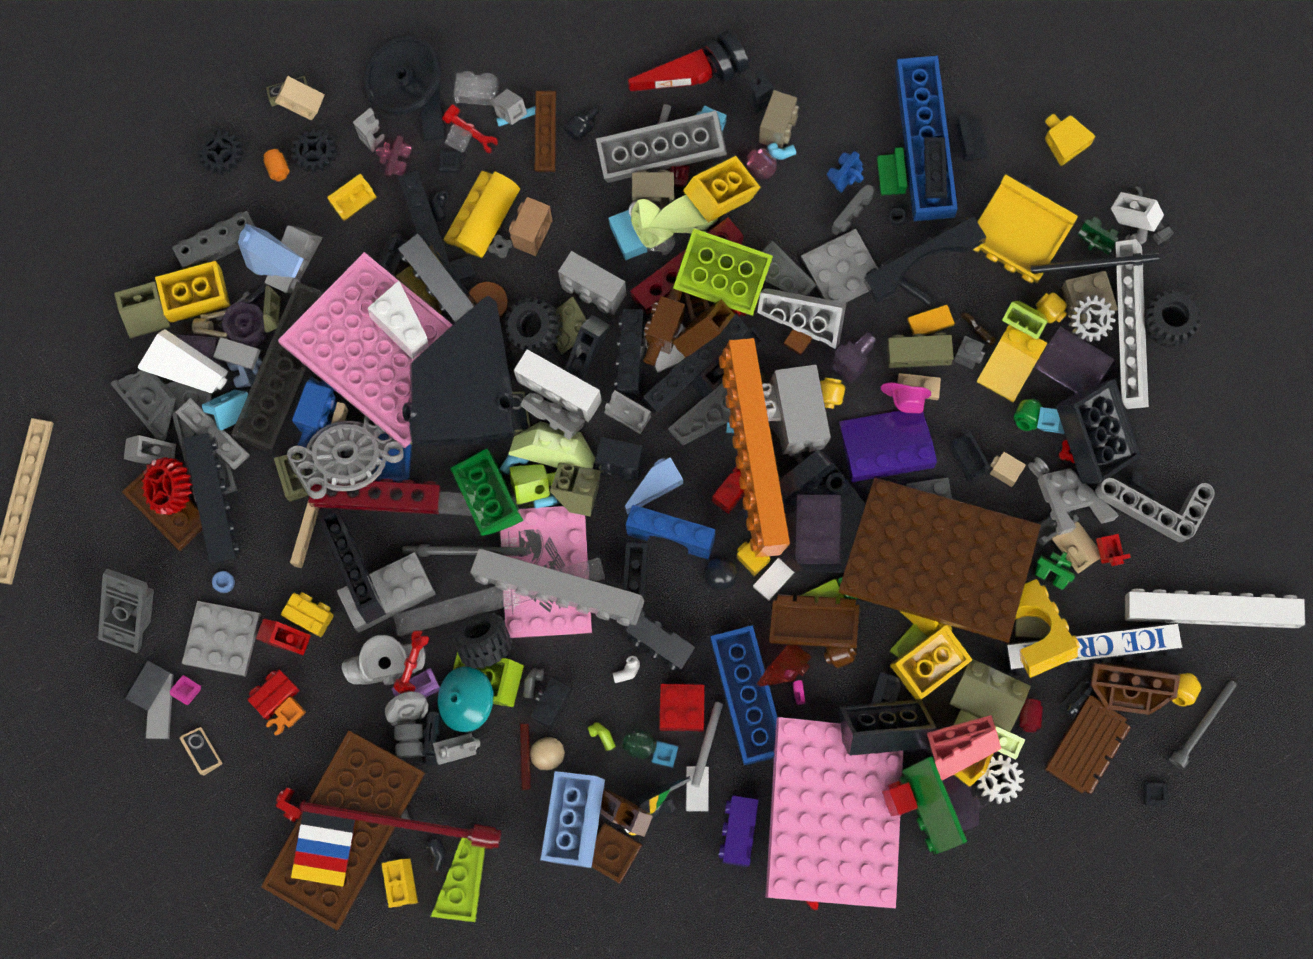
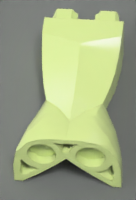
[631,195,718,248]

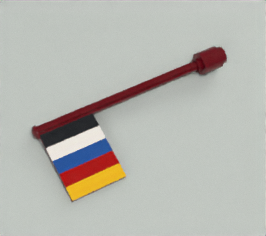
[291,800,501,886]

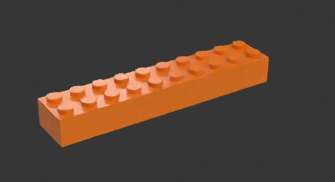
[719,338,790,558]

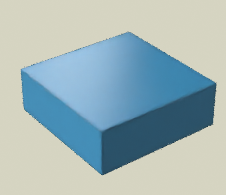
[652,741,678,768]

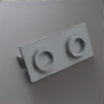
[433,733,480,765]

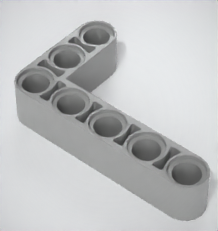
[1095,478,1215,542]

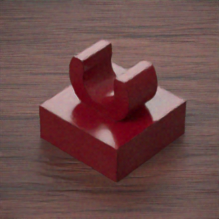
[668,165,689,188]

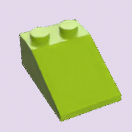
[453,652,524,707]

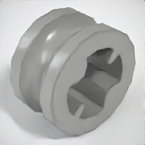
[1028,457,1049,478]

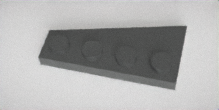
[668,383,731,446]

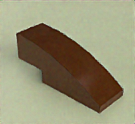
[600,788,653,836]

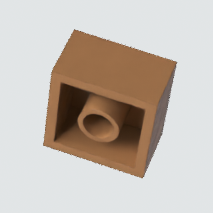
[509,197,553,256]

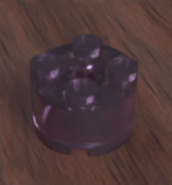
[222,302,267,348]

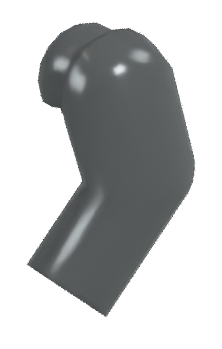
[523,668,544,698]

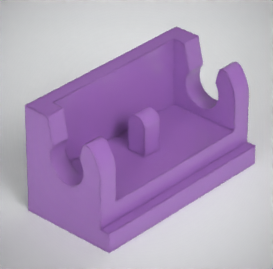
[391,668,440,698]

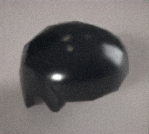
[704,558,738,590]

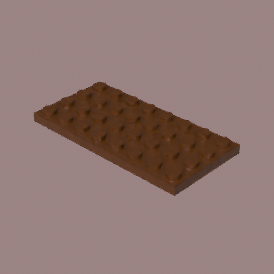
[261,731,425,930]

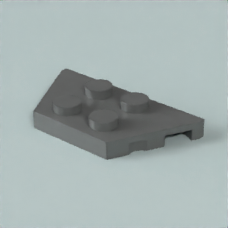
[111,370,176,441]

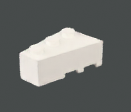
[368,281,428,359]

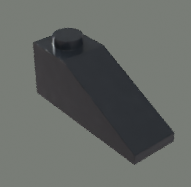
[564,315,610,381]

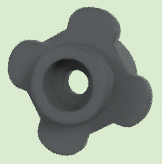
[488,235,512,258]

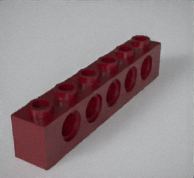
[631,218,744,315]
[308,478,441,514]

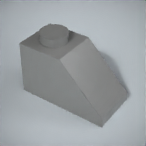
[124,435,176,464]

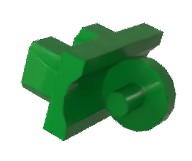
[1035,551,1075,590]

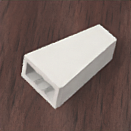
[137,329,229,393]

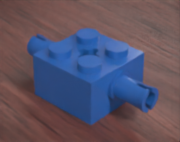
[292,380,338,448]

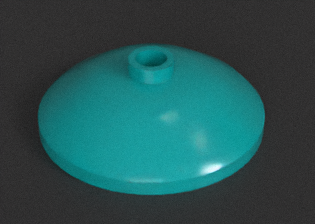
[438,666,493,732]

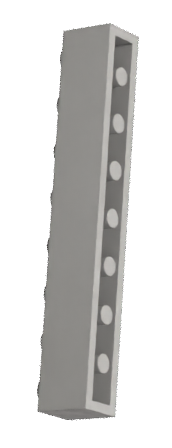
[471,548,644,626]

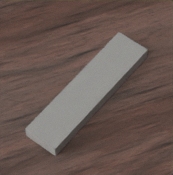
[175,398,250,470]

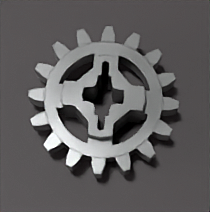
[1068,295,1115,341]

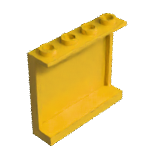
[973,175,1078,284]

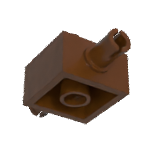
[643,284,685,366]

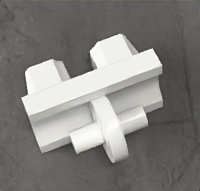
[762,383,781,421]

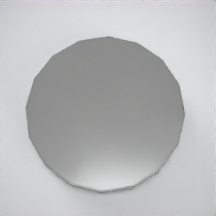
[385,692,428,726]

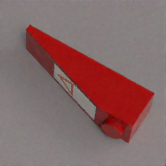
[628,49,712,91]

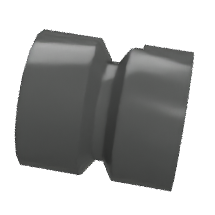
[394,724,424,758]

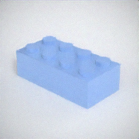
[541,771,605,868]

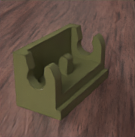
[274,454,309,502]

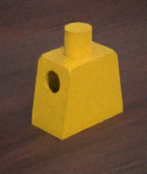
[1045,114,1095,166]

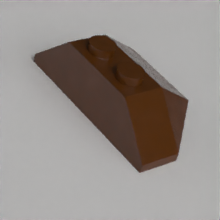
[1090,663,1180,715]

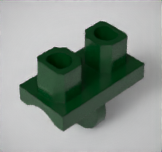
[1077,217,1119,255]

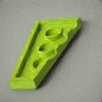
[431,838,485,922]

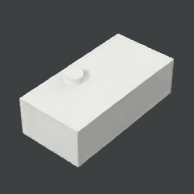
[514,350,602,422]

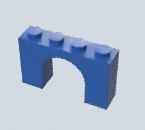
[626,505,715,560]

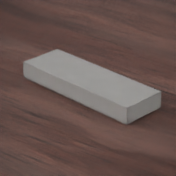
[146,674,174,739]

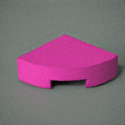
[792,680,805,705]

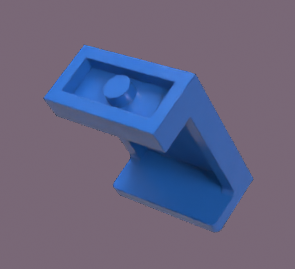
[372,433,412,483]

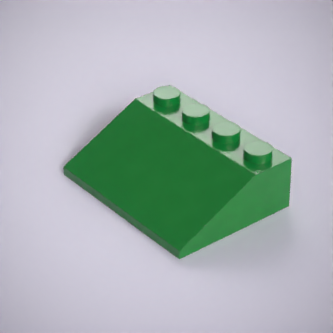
[899,757,967,855]

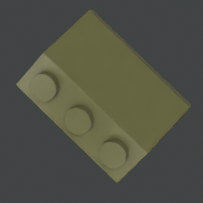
[950,659,1031,732]

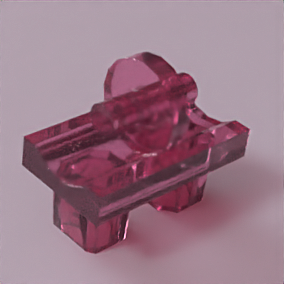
[376,136,412,177]

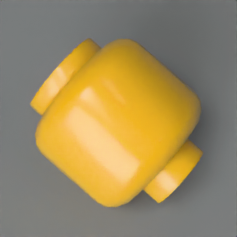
[1036,293,1067,323]
[820,377,845,409]
[1172,673,1201,706]

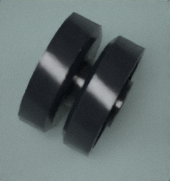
[702,30,749,83]

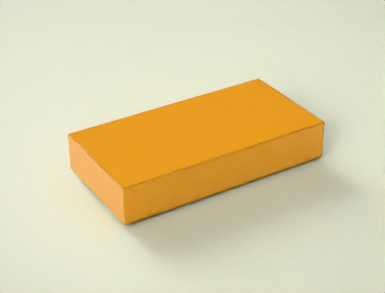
[907,305,955,335]

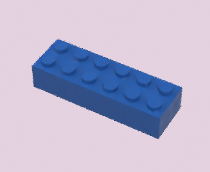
[710,626,777,766]

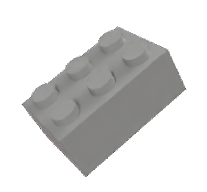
[558,251,626,315]

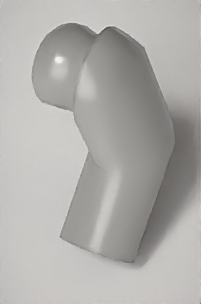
[1125,228,1148,245]

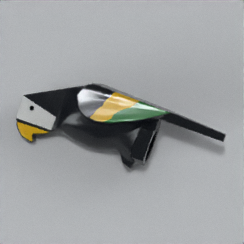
[625,776,691,836]

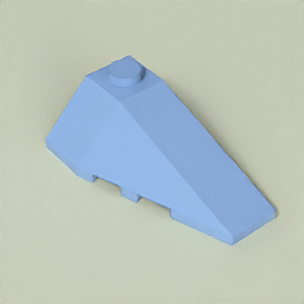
[238,224,303,278]

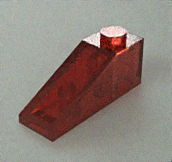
[757,644,812,686]

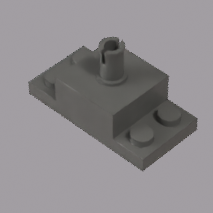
[98,569,154,653]

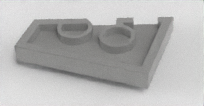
[520,393,586,440]

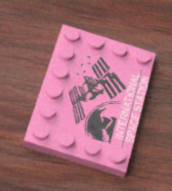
[500,506,592,638]

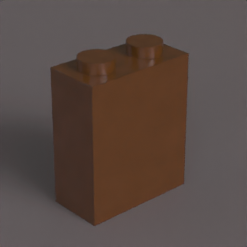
[673,299,735,358]

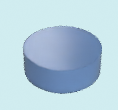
[212,571,235,593]

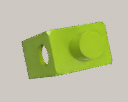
[1002,301,1048,339]
[509,464,556,504]

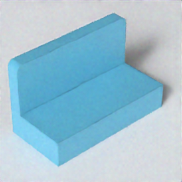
[202,389,252,430]

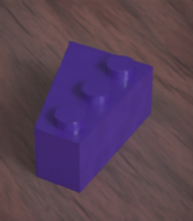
[719,796,758,867]

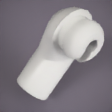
[613,656,640,683]

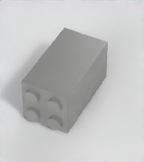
[769,365,831,456]

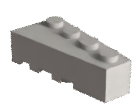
[757,288,846,349]

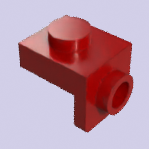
[1096,534,1131,566]
[276,787,302,822]

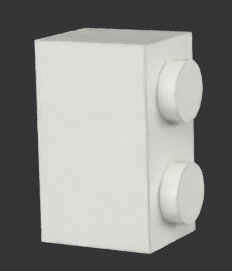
[1111,192,1164,231]

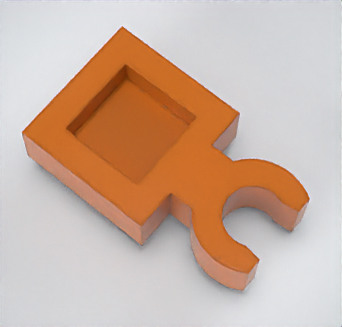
[266,696,306,735]

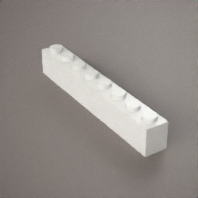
[1116,239,1149,409]
[1125,589,1305,628]

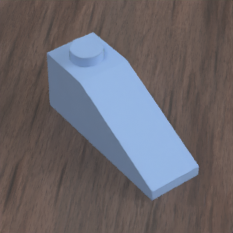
[625,458,683,514]

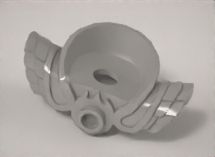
[342,635,425,685]

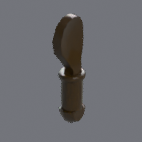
[960,312,995,345]

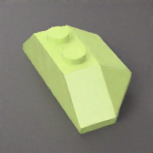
[509,421,595,469]

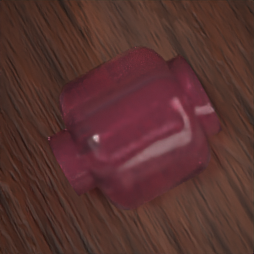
[747,148,777,179]

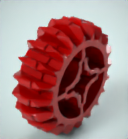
[141,457,192,515]

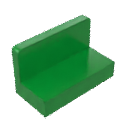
[877,148,907,195]

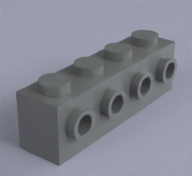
[172,211,255,269]

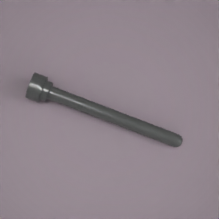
[1169,680,1237,769]

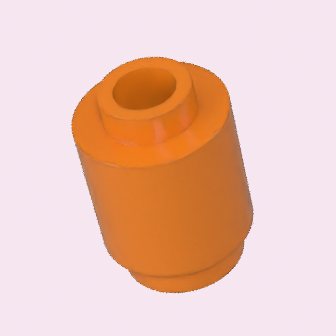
[263,149,290,181]

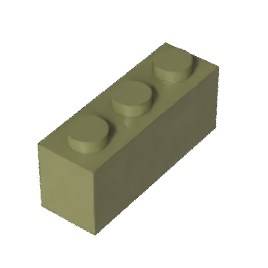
[887,333,954,368]

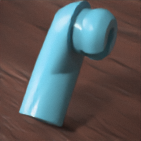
[767,143,796,160]
[499,455,529,475]
[533,492,560,509]

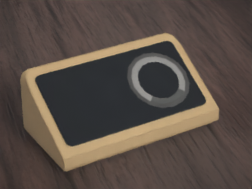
[179,727,222,776]

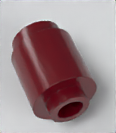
[1019,699,1043,733]

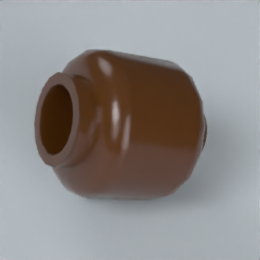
[823,646,857,668]

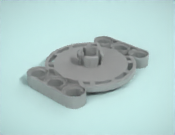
[287,415,404,499]

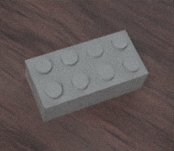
[337,552,436,633]

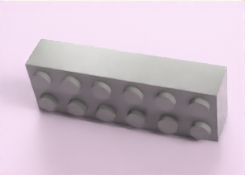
[596,111,727,183]

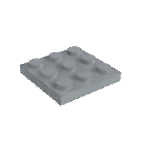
[801,229,878,303]
[182,601,261,677]

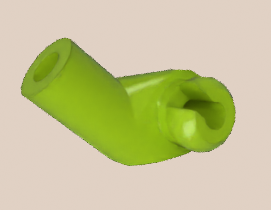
[588,723,616,751]

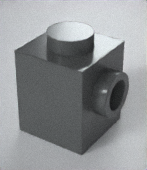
[954,336,985,370]

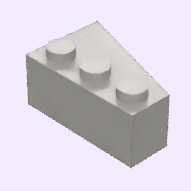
[265,225,323,293]

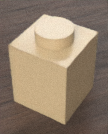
[990,452,1026,487]

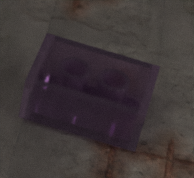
[795,495,842,564]

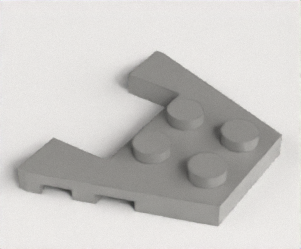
[1038,468,1119,535]

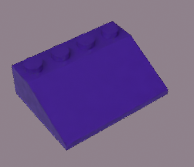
[839,411,937,483]

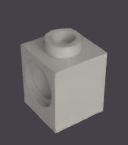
[492,89,527,125]

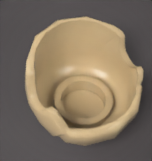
[530,737,565,770]

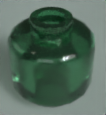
[623,729,656,759]

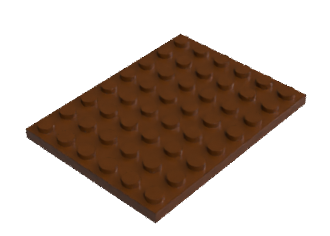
[838,477,1041,643]

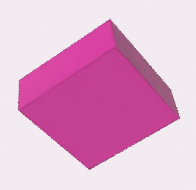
[170,675,201,706]

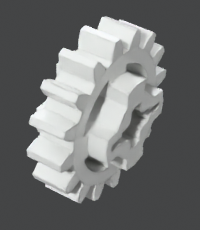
[977,755,1024,804]

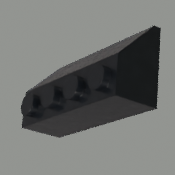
[839,700,936,756]

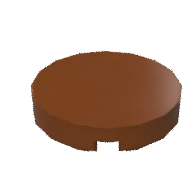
[469,282,508,319]

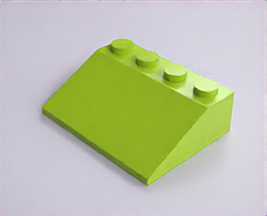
[673,228,773,316]

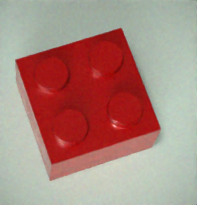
[660,684,704,731]

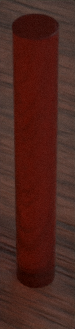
[520,724,531,790]

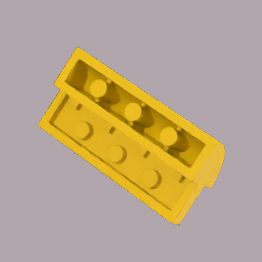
[443,171,520,258]

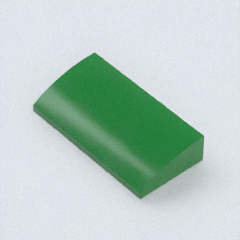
[450,448,524,536]

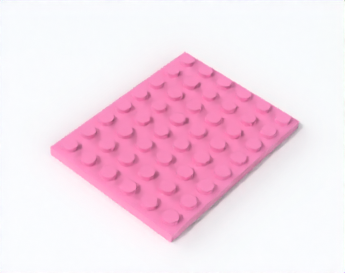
[278,253,453,448]
[766,717,903,908]

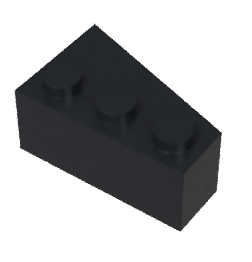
[626,610,695,672]

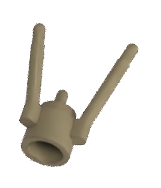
[192,310,245,343]

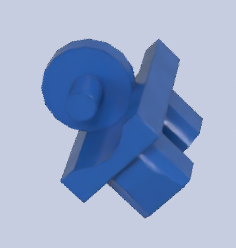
[827,151,864,192]

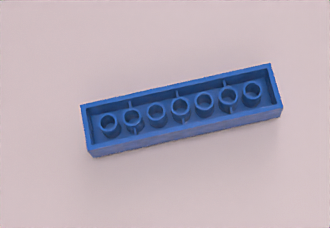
[895,56,958,221]

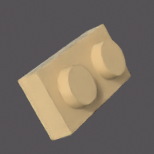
[898,373,941,400]

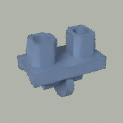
[227,358,263,389]

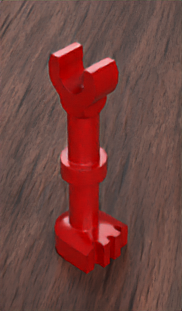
[442,104,498,153]
[393,630,429,694]

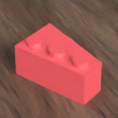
[927,715,1001,780]

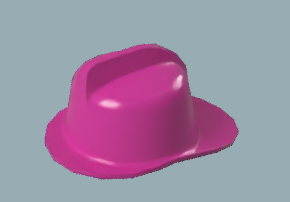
[881,383,931,413]

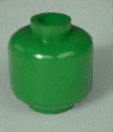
[1014,399,1043,431]

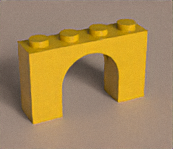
[1015,579,1080,678]

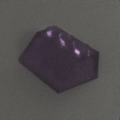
[1034,326,1115,394]

